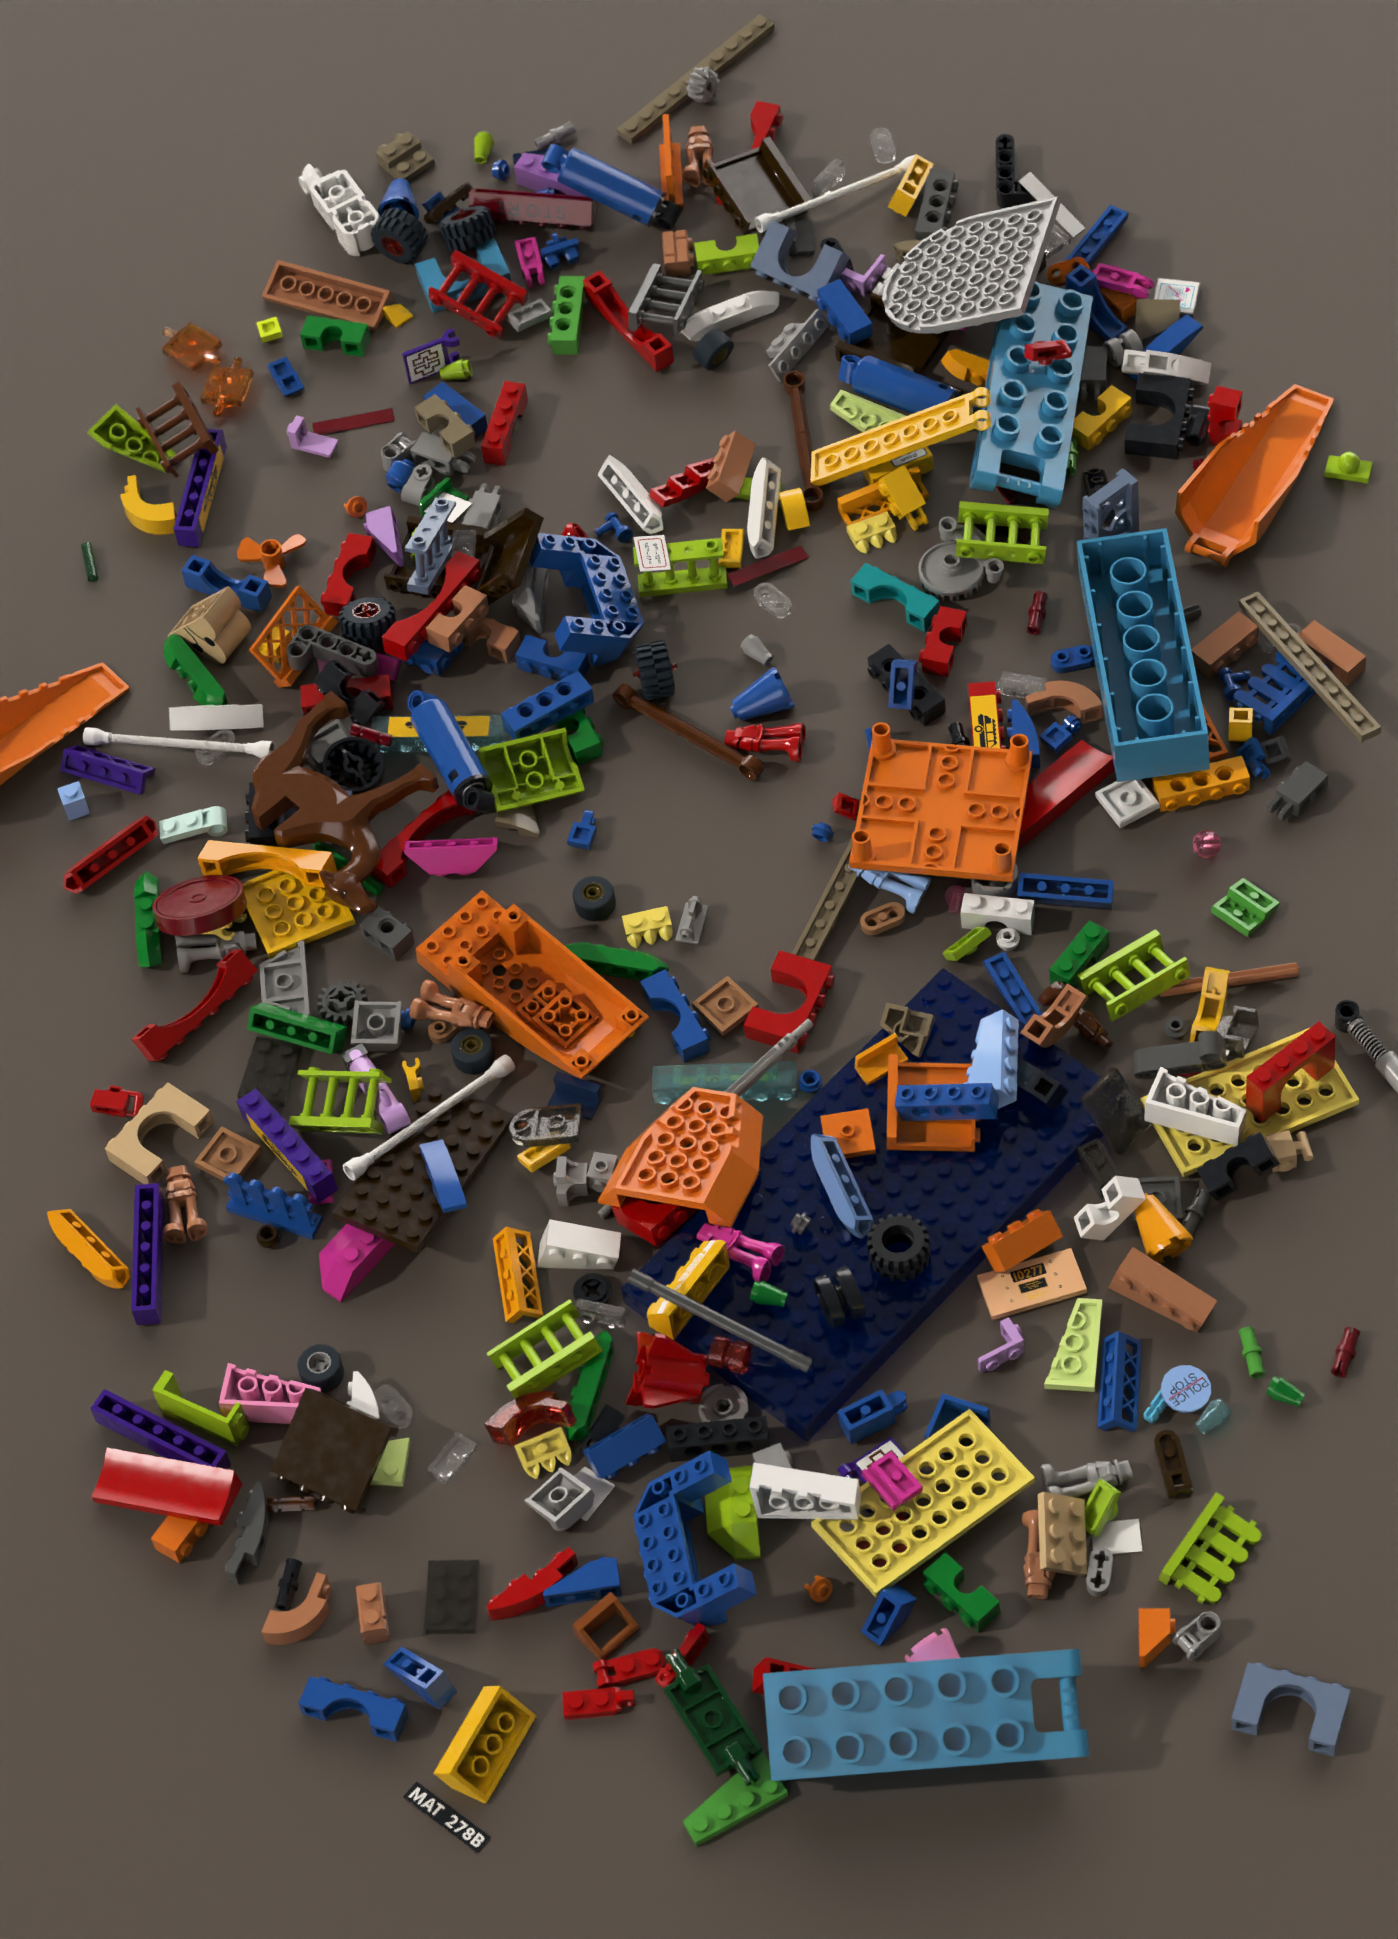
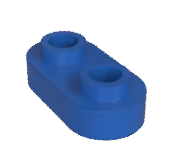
[1051,645,1095,673]

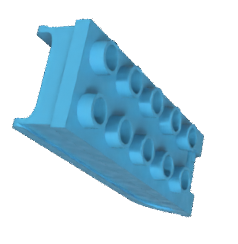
[969,281,1093,509]
[763,1649,1089,1781]

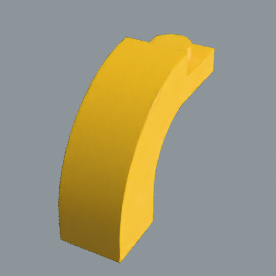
[120,475,177,535]
[1190,967,1230,1042]

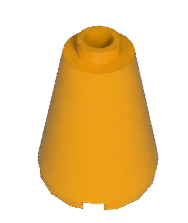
[1134,1193,1193,1264]

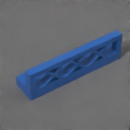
[1097,1331,1142,1432]

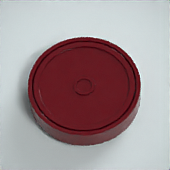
[152,875,247,936]

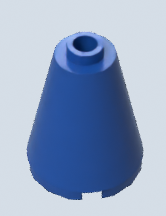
[377,178,419,220]
[730,667,795,721]

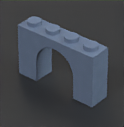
[750,220,850,302]
[1231,1663,1351,1757]

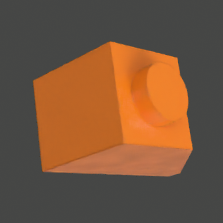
[1139,1608,1176,1667]

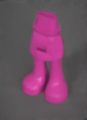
[696,1223,785,1282]

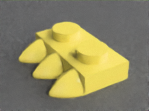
[846,511,897,554]
[622,906,673,949]
[514,1426,571,1479]

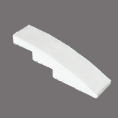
[169,704,264,730]

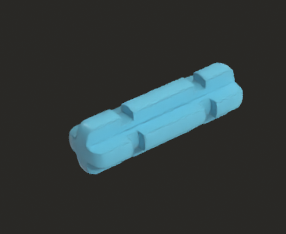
[1143,1389,1167,1424]

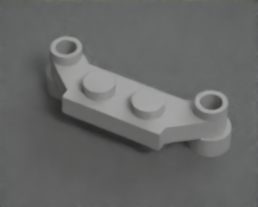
[939,516,1004,583]

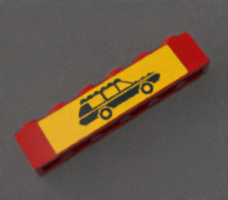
[968,681,1006,749]

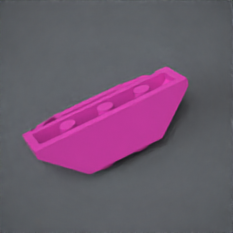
[404,837,498,876]
[319,1224,395,1303]

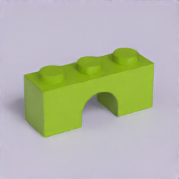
[694,234,759,275]

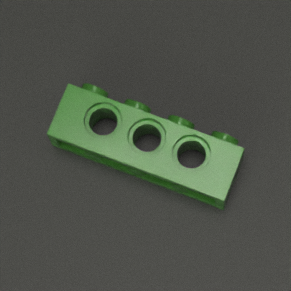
[548,276,586,355]

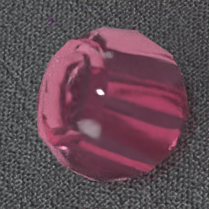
[1193,829,1221,859]

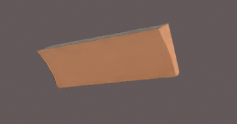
[262,260,395,331]

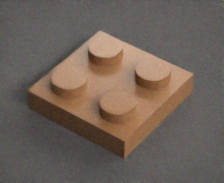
[692,976,759,1037]
[194,1126,262,1181]

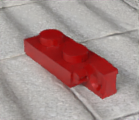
[655,1623,710,1688]
[562,1687,635,1720]

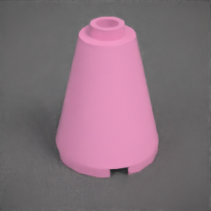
[905,1628,960,1662]

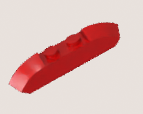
[63,815,158,894]

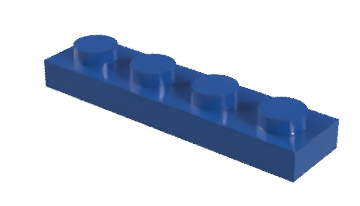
[1065,205,1128,269]
[983,952,1043,1029]

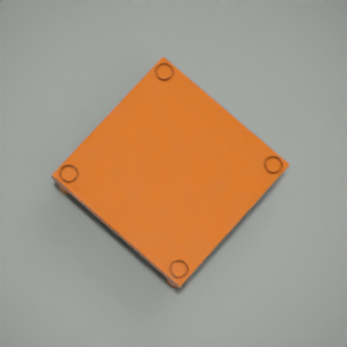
[849,722,1033,882]

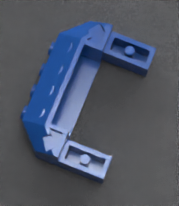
[529,533,644,667]
[633,1451,757,1626]

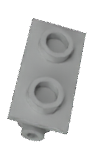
[675,896,709,945]

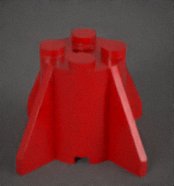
[626,1331,710,1409]

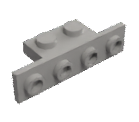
[766,309,829,382]

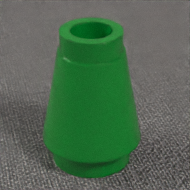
[750,1280,788,1307]
[1266,1376,1305,1407]

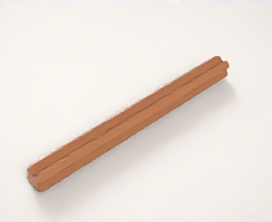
[1159,962,1300,997]

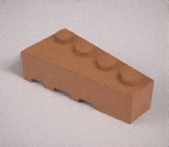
[1108,1247,1217,1333]

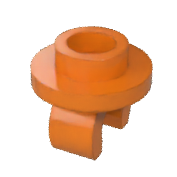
[344,496,367,518]
[804,1575,833,1603]

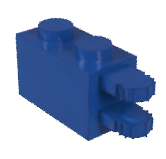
[837,1389,908,1445]

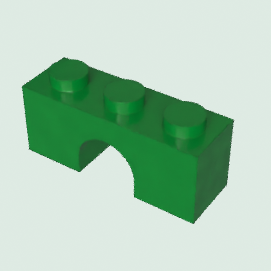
[300,315,371,357]
[554,708,604,766]
[1049,920,1109,989]
[923,1552,1001,1633]

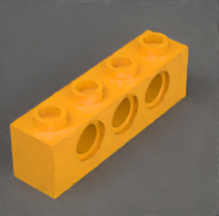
[1152,756,1250,812]

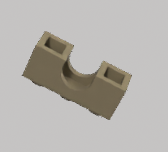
[414,394,476,458]

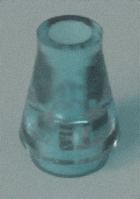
[1194,1398,1232,1435]

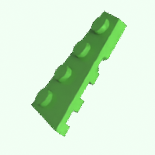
[683,1750,788,1847]

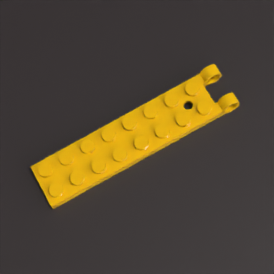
[811,387,991,487]

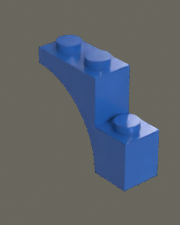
[1066,264,1127,341]

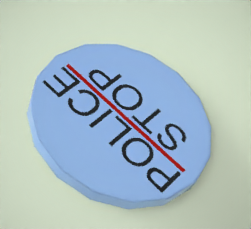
[1161,1365,1211,1413]

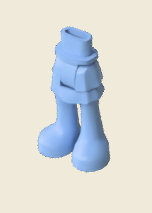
[848,866,932,914]

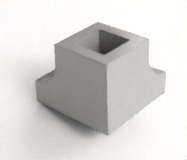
[553,1156,589,1206]

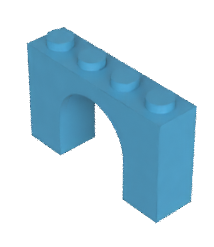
[415,238,511,313]

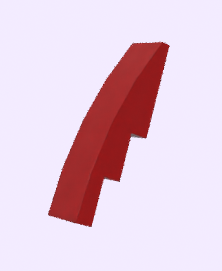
[649,457,715,508]

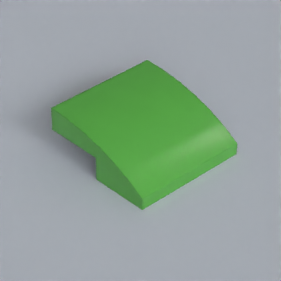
[1211,878,1280,937]

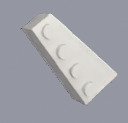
[1144,1067,1246,1146]
[750,1463,862,1520]

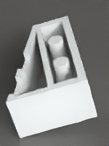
[537,1219,621,1270]

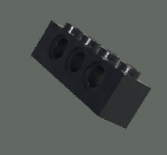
[867,644,946,727]
[666,1416,770,1462]

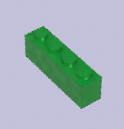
[247,1002,347,1054]

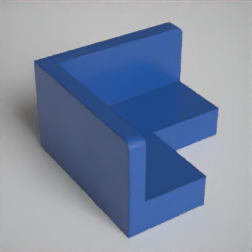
[924,1393,991,1457]

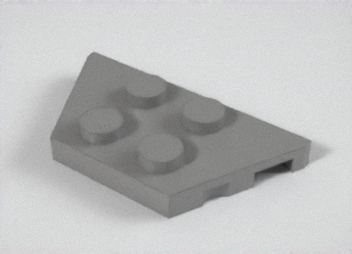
[259,940,311,1016]

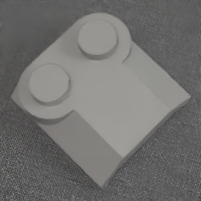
[351,1000,402,1052]
[525,1467,595,1531]

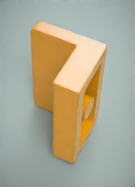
[854,1033,908,1086]

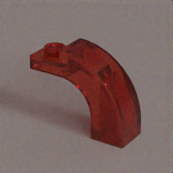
[484,1391,577,1447]

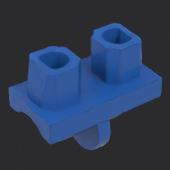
[541,232,579,270]

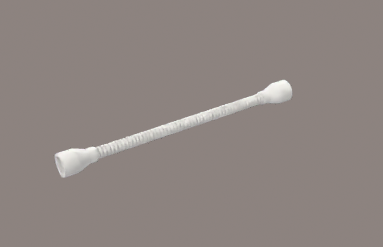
[754,155,915,233]
[83,727,275,758]
[343,1055,515,1180]

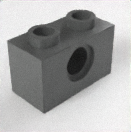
[359,906,415,961]

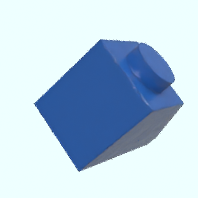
[888,659,918,710]
[861,1584,917,1646]

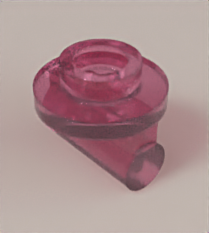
[945,885,968,914]

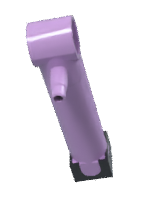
[341,1043,411,1134]

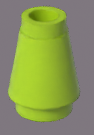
[474,132,494,164]
[439,358,472,381]

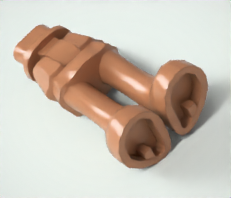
[682,126,714,187]
[410,979,495,1029]
[163,1165,208,1244]
[1022,1510,1056,1599]

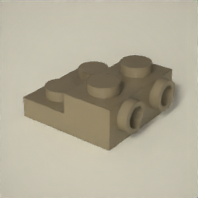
[376,131,435,182]

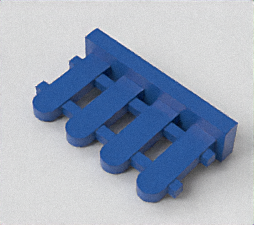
[1233,652,1329,735]
[223,1172,324,1240]

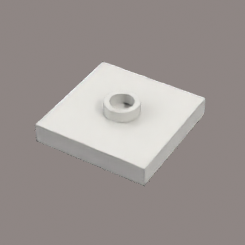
[1095,780,1160,828]

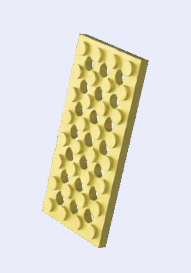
[1140,1028,1359,1178]
[811,1409,1035,1597]

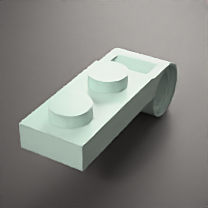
[159,806,228,844]

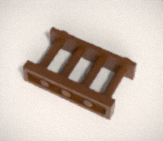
[136,381,219,478]

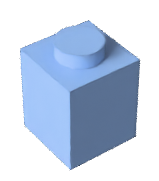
[57,781,90,821]

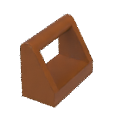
[572,1592,640,1660]

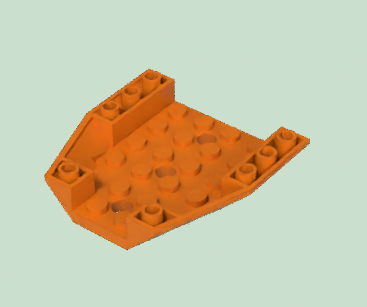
[598,1087,764,1227]

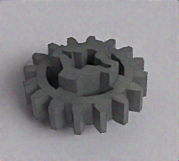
[317,979,369,1026]

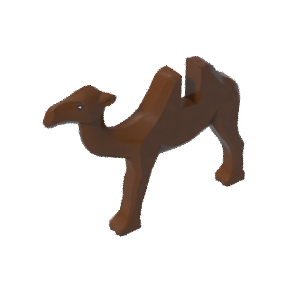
[252,691,439,915]

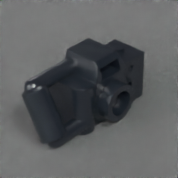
[580,1404,625,1453]

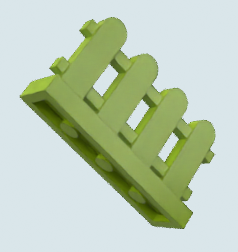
[1158,1492,1261,1604]

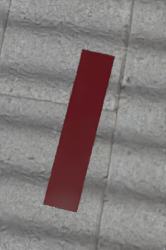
[312,408,394,435]
[726,545,809,586]

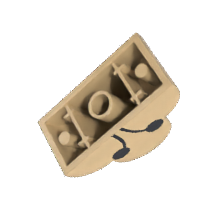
[168,586,251,664]

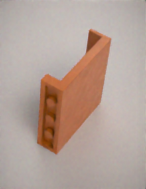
[887,1054,980,1152]

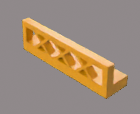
[837,466,929,526]
[493,1227,543,1324]

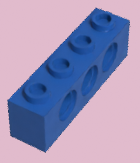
[501,671,594,740]
[894,1083,999,1121]

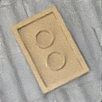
[1038,1492,1087,1576]

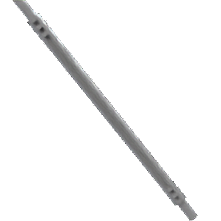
[597,1018,814,1219]

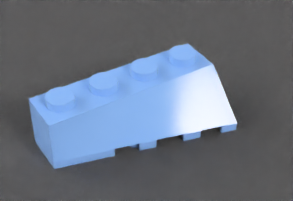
[964,1009,1019,1109]

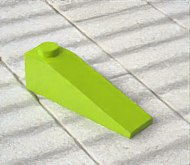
[87,404,176,473]

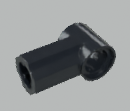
[1185,404,1210,447]

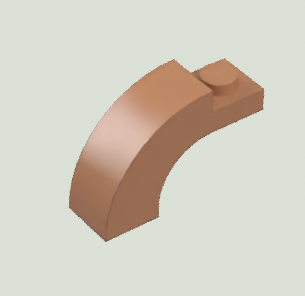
[1025,681,1103,724]
[1020,984,1088,1048]
[261,1573,331,1645]

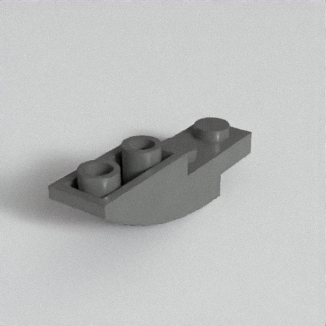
[225,1482,269,1585]

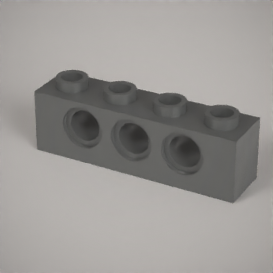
[915,169,959,240]

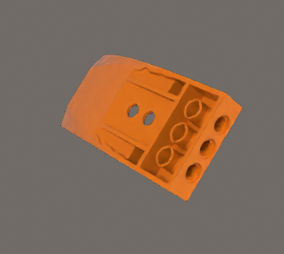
[416,890,649,1079]

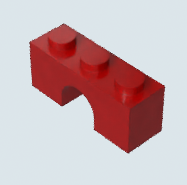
[1207,386,1243,446]
[919,606,967,677]

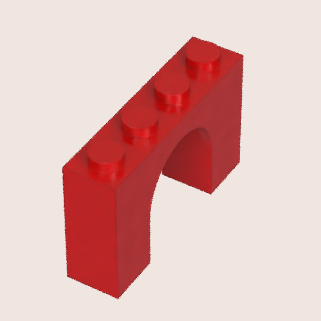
[744,950,835,1054]
[1246,1021,1336,1123]
[612,1179,699,1247]

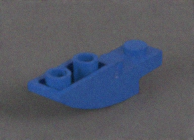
[1007,699,1040,783]

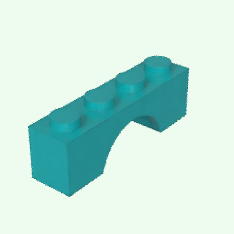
[850,563,940,632]

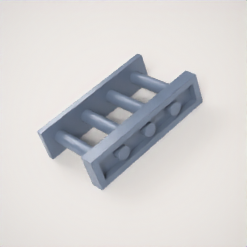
[405,498,458,595]

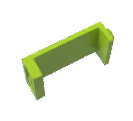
[152,1370,249,1447]

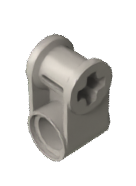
[381,432,416,472]
[401,464,436,506]
[1172,1611,1221,1661]

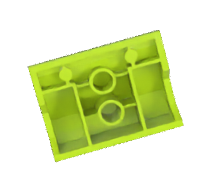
[476,728,585,813]

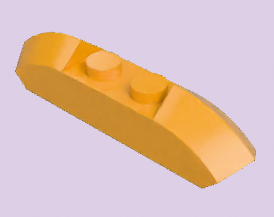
[941,349,989,387]
[47,1209,130,1288]

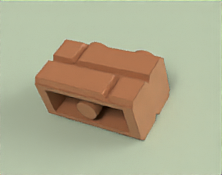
[662,230,695,277]
[356,1582,390,1645]

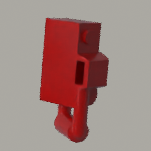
[1024,340,1072,365]
[90,1085,144,1117]

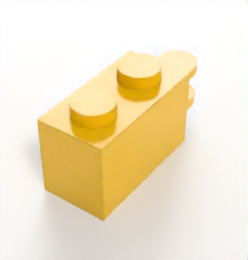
[878,465,929,531]

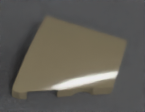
[1135,299,1181,342]
[495,804,540,838]
[880,1002,936,1058]

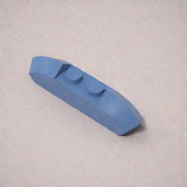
[811,1134,873,1239]

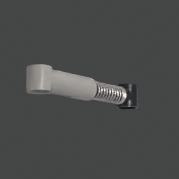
[1335,1000,1398,1093]

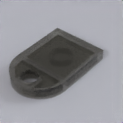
[509,1103,584,1147]

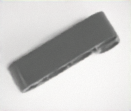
[287,625,378,677]
[1133,1031,1227,1079]

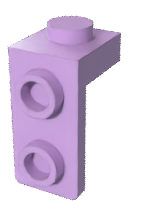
[841,254,887,297]
[287,416,338,458]
[978,1317,1024,1374]

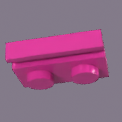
[862,1451,923,1511]

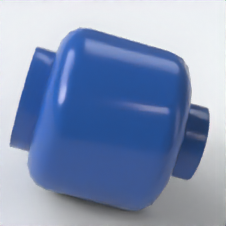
[385,459,415,493]

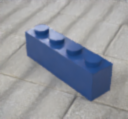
[1017,873,1114,910]

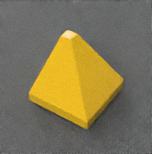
[383,304,414,328]

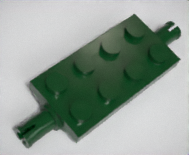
[663,1649,762,1786]

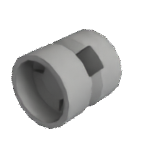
[1103,329,1143,368]

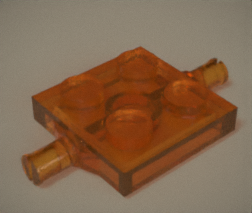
[162,322,222,372]
[200,357,254,417]

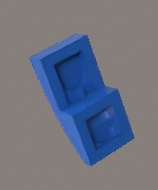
[267,356,304,397]

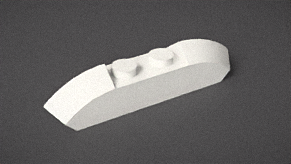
[681,291,779,342]
[598,455,664,534]
[747,458,781,559]

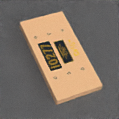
[977,1248,1087,1321]

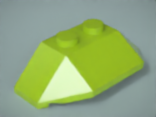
[705,1465,761,1560]

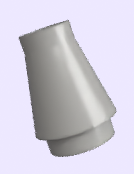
[740,634,774,666]

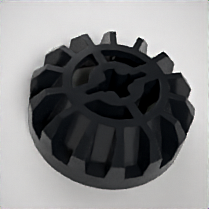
[323,737,385,795]

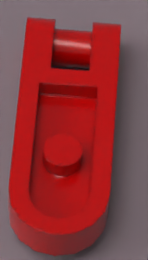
[592,1648,666,1688]

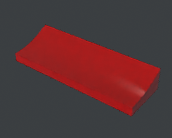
[1018,740,1115,851]
[91,1448,243,1526]

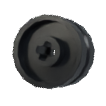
[812,1265,866,1329]

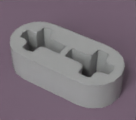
[1086,1547,1113,1597]

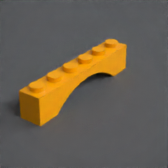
[197,840,337,887]

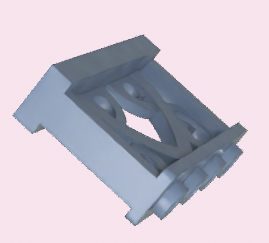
[1082,468,1139,540]

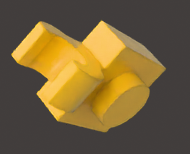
[402,1058,425,1103]

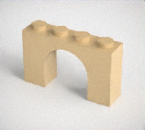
[105,1082,214,1184]

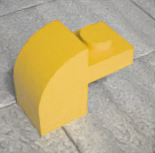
[778,488,810,531]
[1228,707,1253,742]

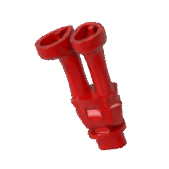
[724,723,806,762]

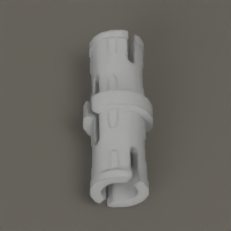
[534,121,576,151]

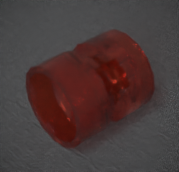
[708,1334,752,1375]

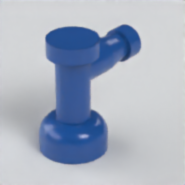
[594,511,633,543]
[1218,667,1250,701]

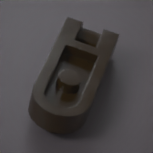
[424,182,473,224]
[1154,1430,1193,1499]

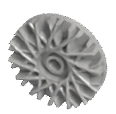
[918,541,986,601]

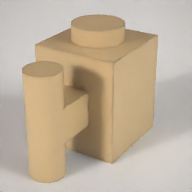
[1266,1130,1314,1172]

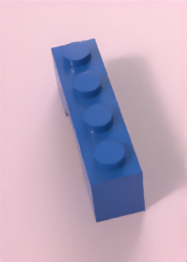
[181,555,272,613]
[640,969,711,1063]
[298,1676,409,1743]

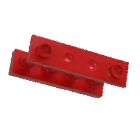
[428,250,528,339]

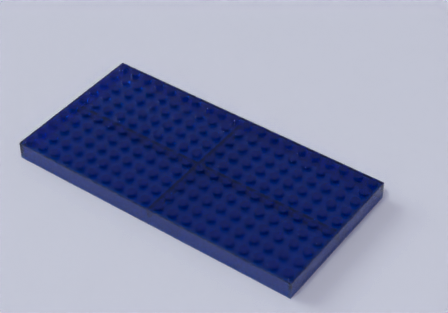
[621,968,1128,1442]

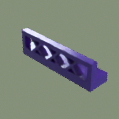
[60,745,156,795]

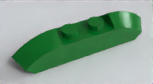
[163,634,229,706]
[134,871,163,967]
[564,942,669,981]
[563,1330,615,1441]

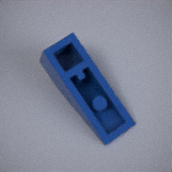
[543,1557,622,1607]
[384,1646,458,1710]

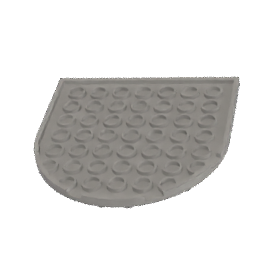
[882,197,1061,334]

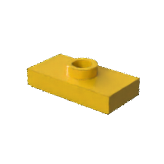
[718,529,745,568]
[517,1131,571,1173]

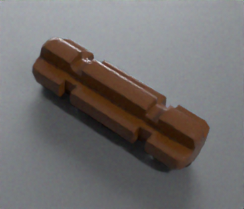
[267,1495,316,1512]

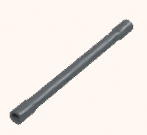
[627,1268,813,1372]

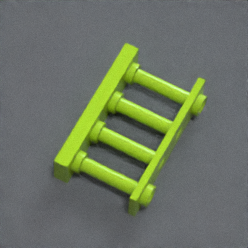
[955,501,1049,564]
[633,538,728,597]
[1077,929,1191,1022]
[289,1067,392,1134]
[487,1299,603,1405]

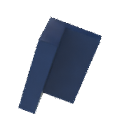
[548,1071,603,1121]

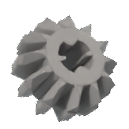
[686,67,720,103]

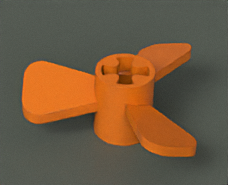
[237,534,306,588]

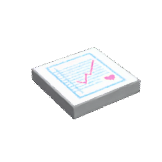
[1153,278,1201,319]

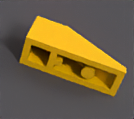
[888,154,934,217]

